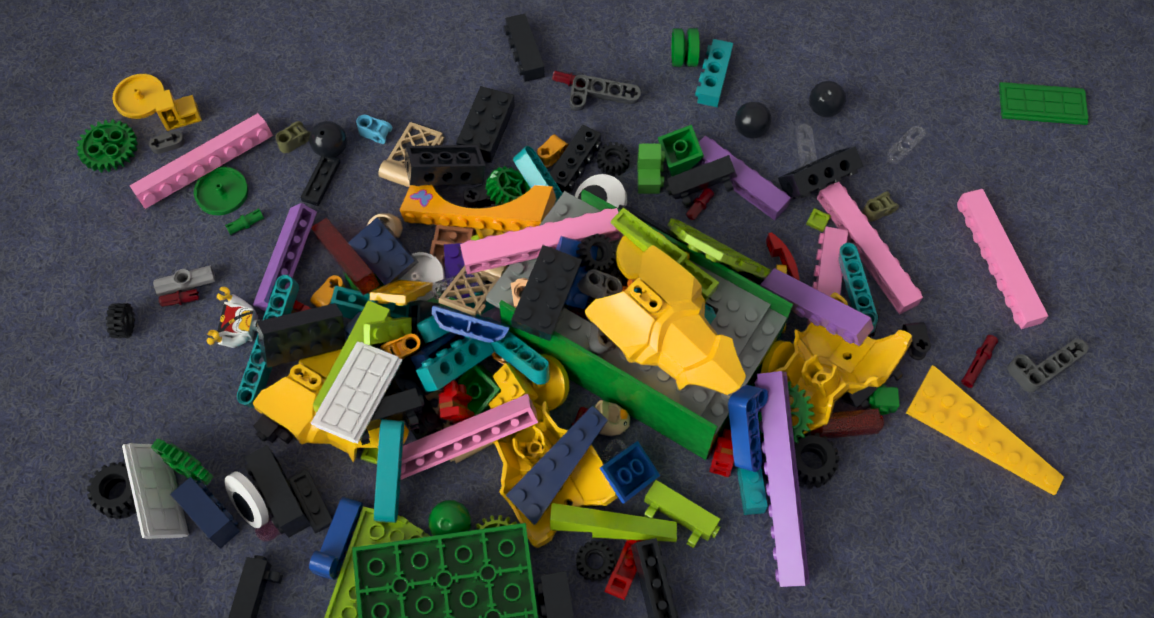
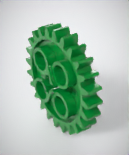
[76,119,138,173]
[758,381,815,444]
[151,439,213,485]

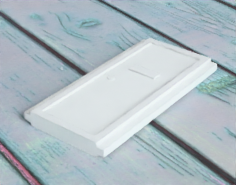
[311,341,402,444]
[122,443,189,539]

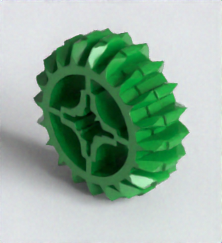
[485,166,531,206]

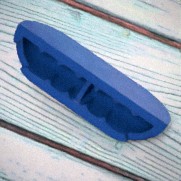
[432,305,510,343]

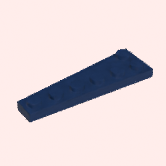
[506,405,608,525]

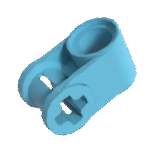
[356,115,393,144]

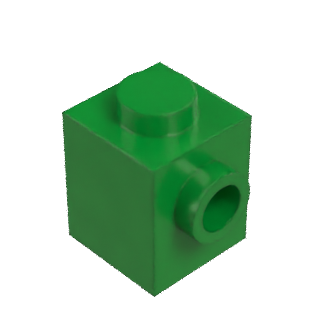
[867,385,900,415]

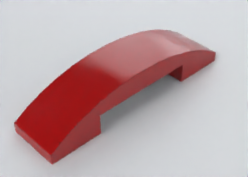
[766,233,800,281]
[604,539,645,600]

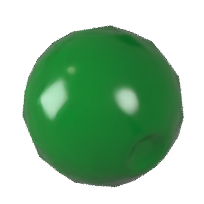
[429,500,471,536]

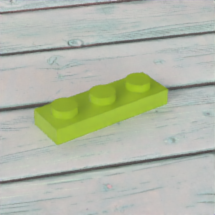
[364,317,412,345]

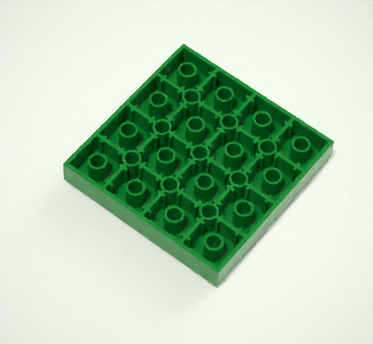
[352,523,538,618]

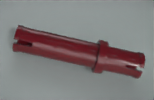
[961,335,999,388]

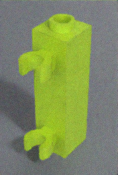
[644,480,721,548]

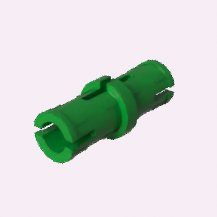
[225,208,264,235]

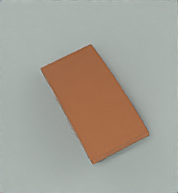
[430,225,475,269]

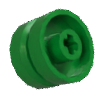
[671,28,700,67]

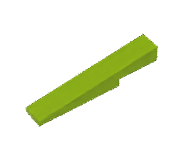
[611,208,720,303]
[550,503,677,542]

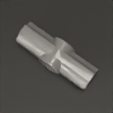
[153,265,216,297]

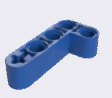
[728,385,768,472]
[309,497,364,580]

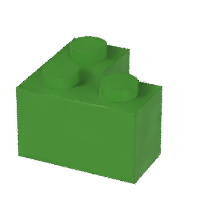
[637,144,665,194]

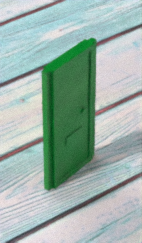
[999,82,1088,125]

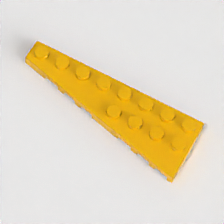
[906,365,1064,495]

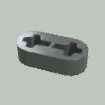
[149,131,185,154]

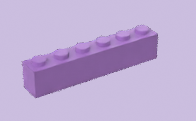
[697,136,791,221]
[253,203,317,312]
[760,268,874,346]

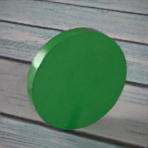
[194,167,248,215]

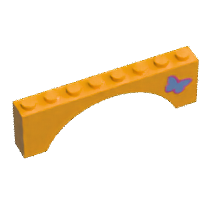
[400,185,556,232]

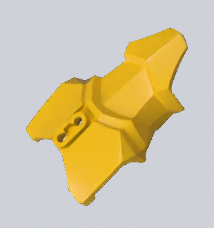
[585,245,746,395]
[774,292,912,438]
[253,349,409,462]
[491,401,618,548]

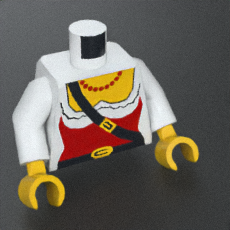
[207,287,261,348]

